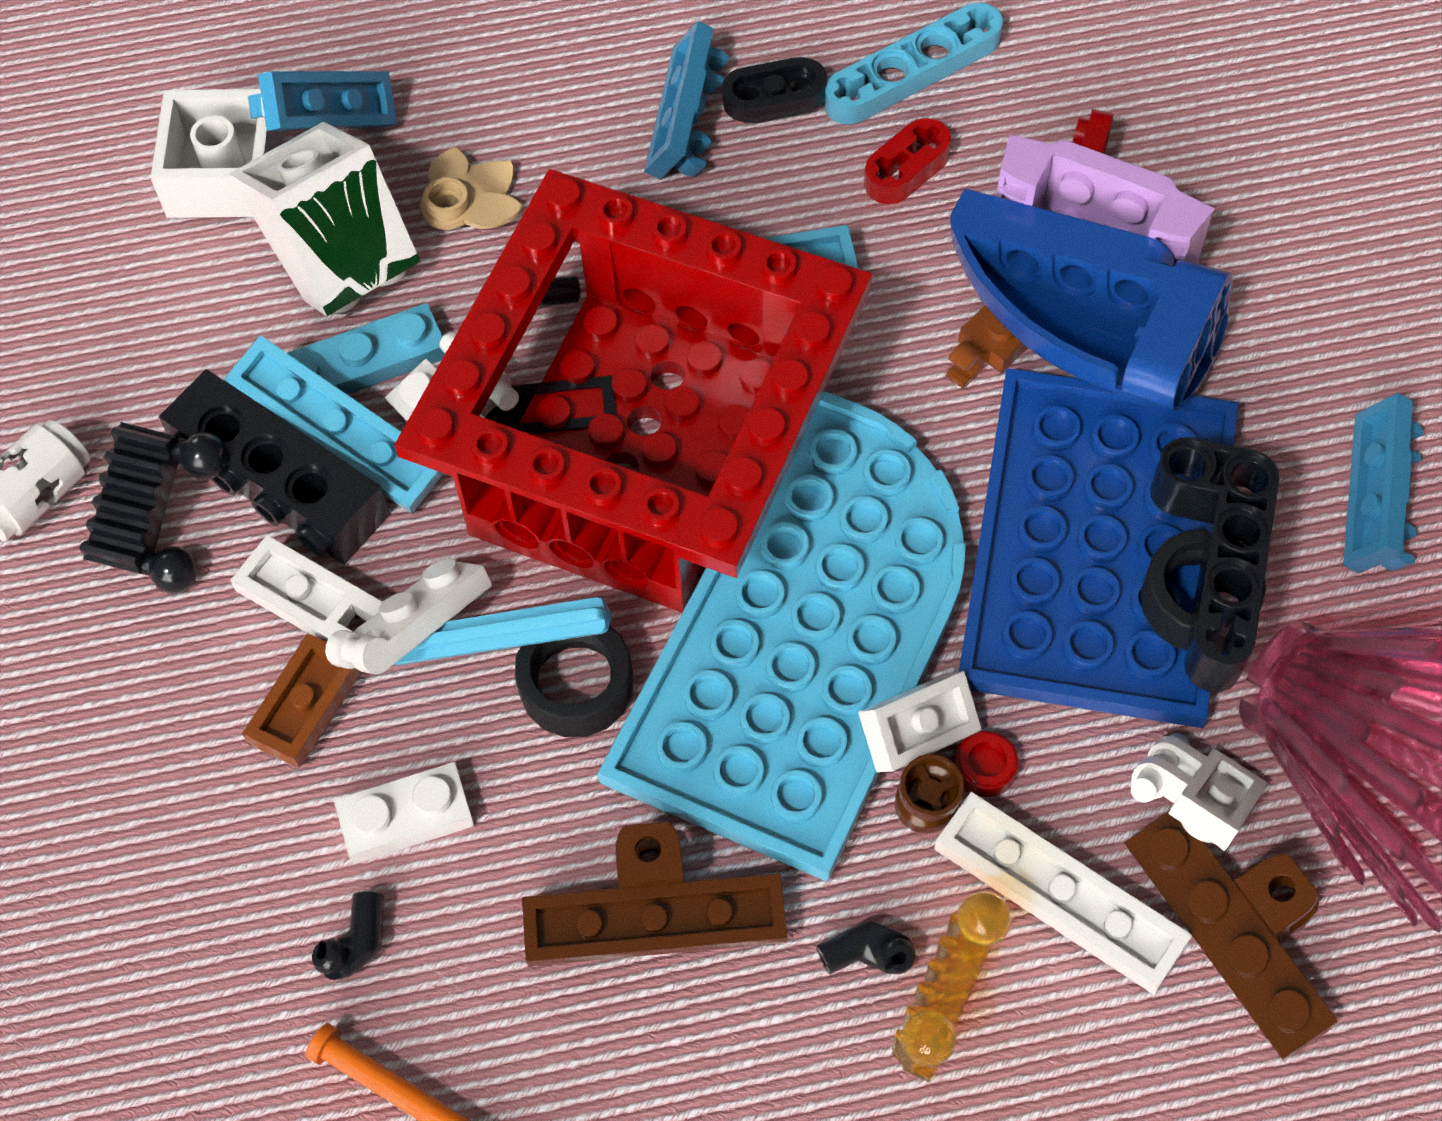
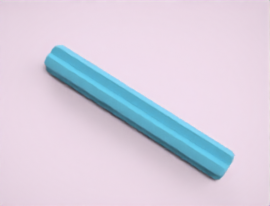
[394,597,612,666]

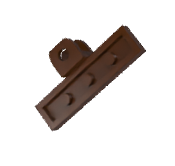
[1124,811,1339,1062]
[522,822,787,966]

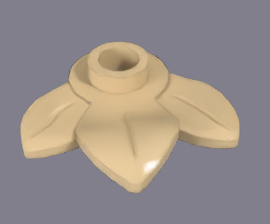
[420,147,522,230]

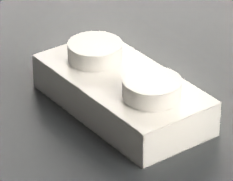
[858,671,982,772]
[334,762,474,865]

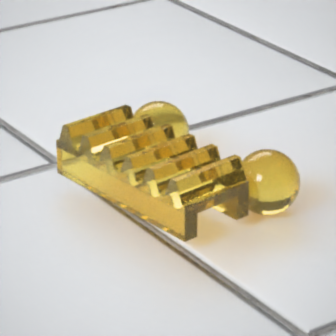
[891,892,1011,1083]

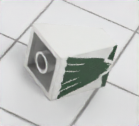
[229,122,421,316]

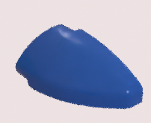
[950,188,1232,411]

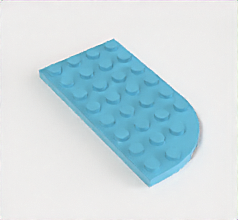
[598,391,966,882]

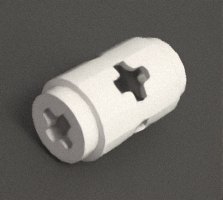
[0,420,91,541]

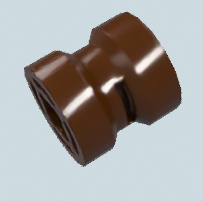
[894,754,964,834]

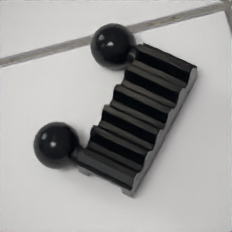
[79,422,229,594]

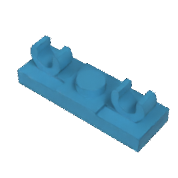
[644,20,729,179]
[248,71,397,131]
[1343,393,1423,573]

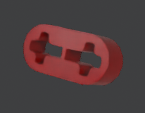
[864,118,951,204]

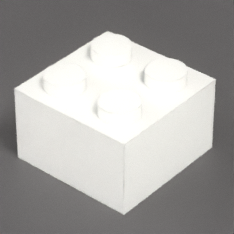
[150,89,285,218]

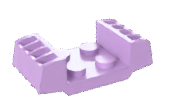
[996,134,1214,267]

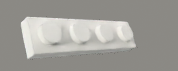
[934,792,1192,995]

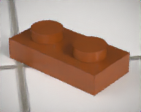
[242,633,361,769]

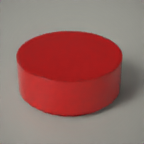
[954,731,1019,797]

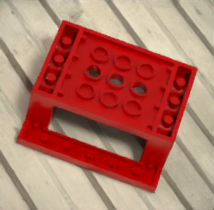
[394,169,872,613]

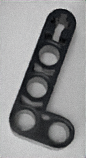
[1150,437,1279,692]

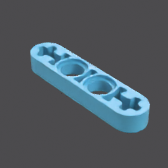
[825,3,1003,125]

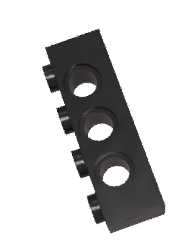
[158,369,390,565]

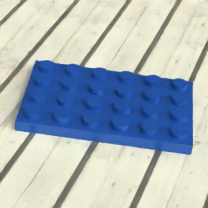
[959,368,1239,728]

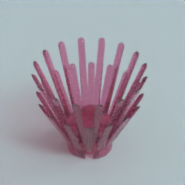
[1239,621,1442,932]

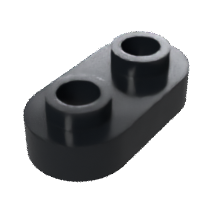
[722,57,827,123]

